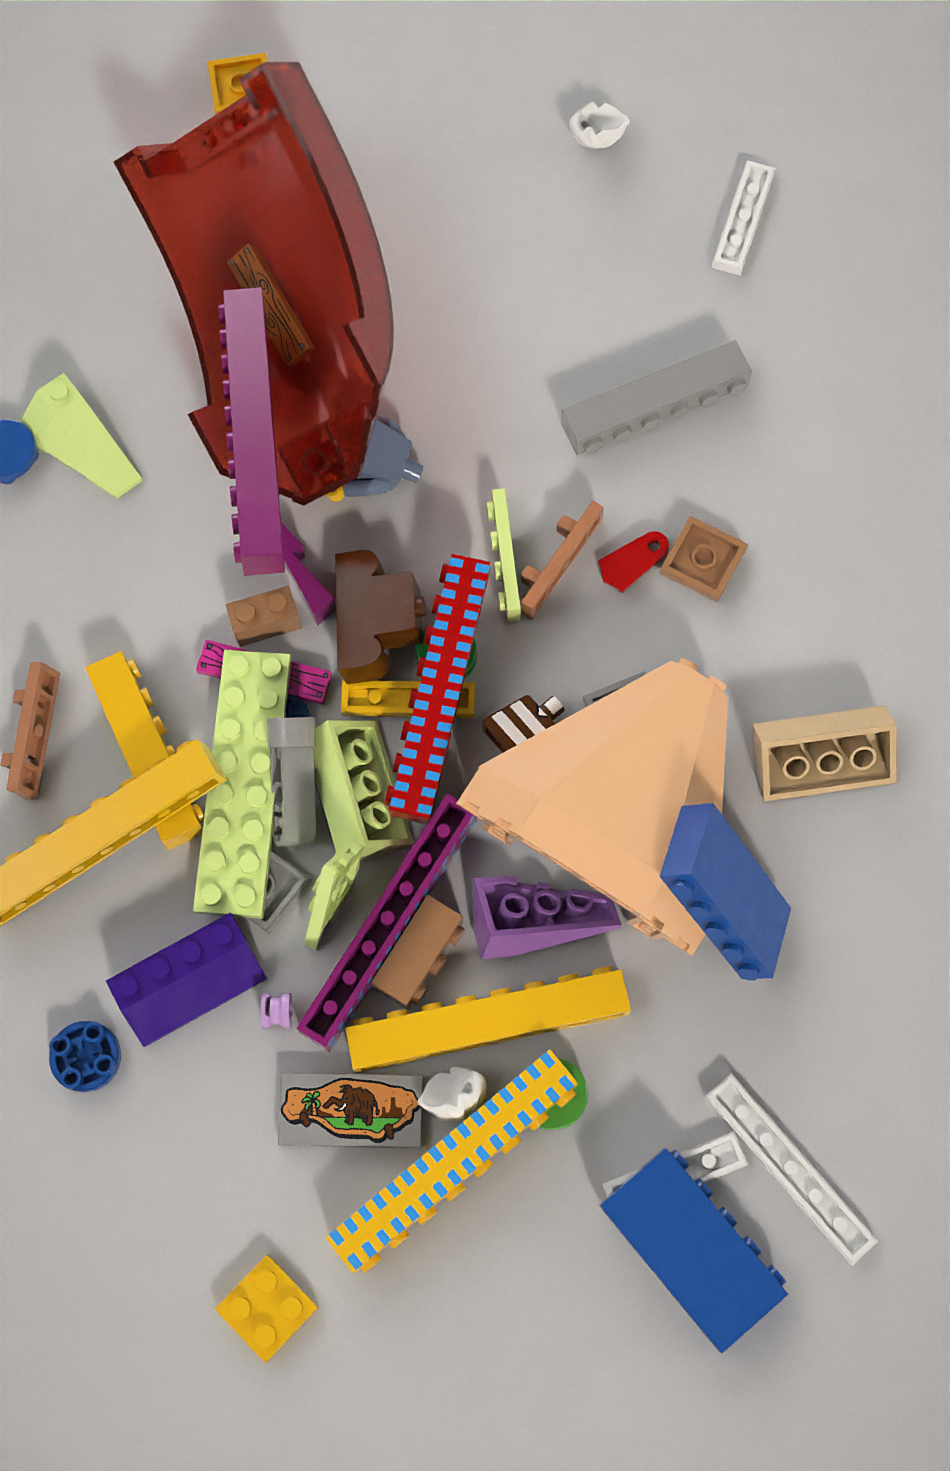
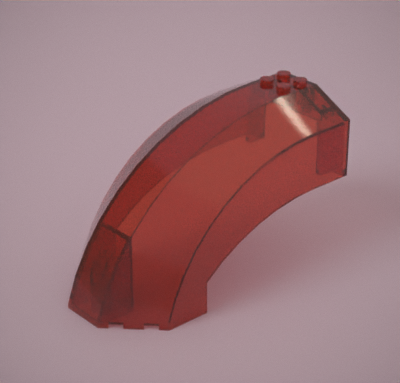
[113,62,394,506]

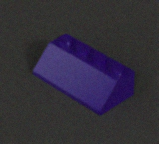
[105,912,267,1048]

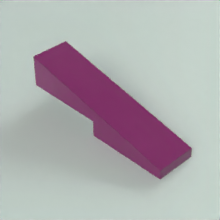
[281,522,336,626]

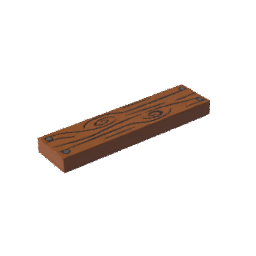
[227,243,315,367]

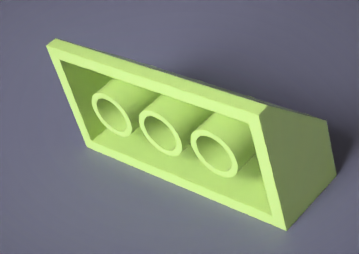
[314,720,415,861]

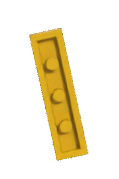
[341,680,475,718]

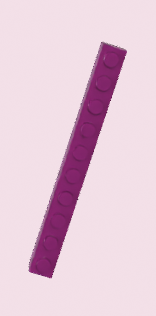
[218,287,285,576]

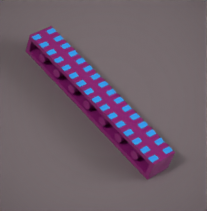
[296,793,477,1052]

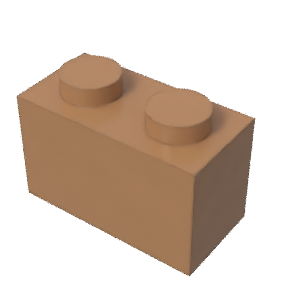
[225,585,302,647]

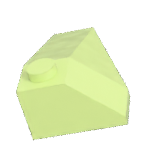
[20,373,143,498]

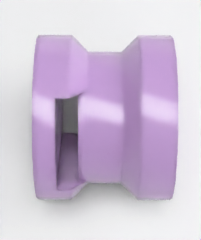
[261,993,293,1029]

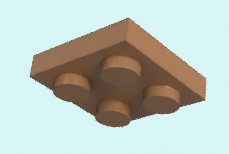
[659,516,748,603]

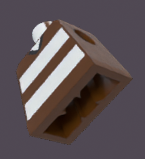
[482,695,565,753]

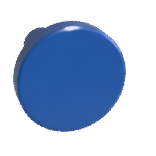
[0,419,39,484]
[49,1021,121,1093]

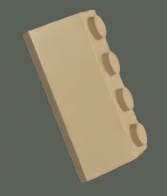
[752,705,897,802]

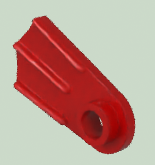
[598,531,669,593]

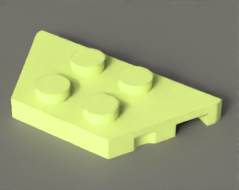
[304,840,364,951]

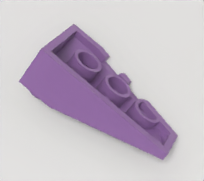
[473,876,621,959]

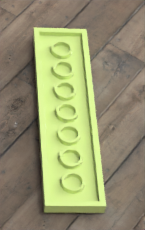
[193,650,292,919]

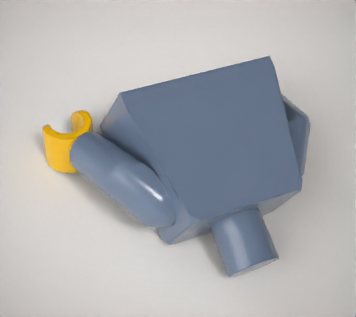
[325,408,423,502]

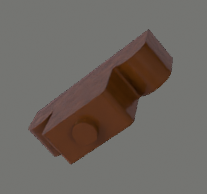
[335,550,427,684]

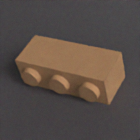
[371,895,465,1009]

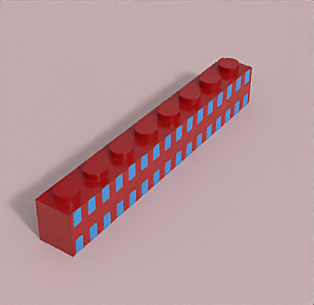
[384,554,491,824]

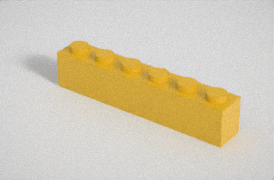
[85,651,204,850]

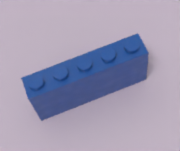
[659,803,791,981]
[598,1148,788,1354]

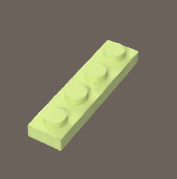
[486,488,521,622]

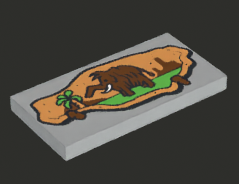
[278,1073,423,1148]

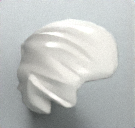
[569,101,630,149]
[417,1065,487,1121]

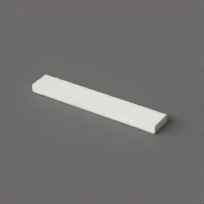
[704,1073,879,1266]

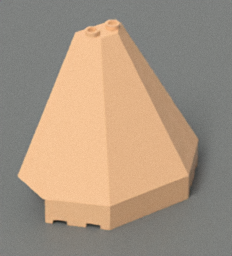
[456,658,728,956]

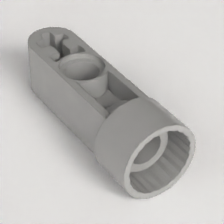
[267,717,316,847]

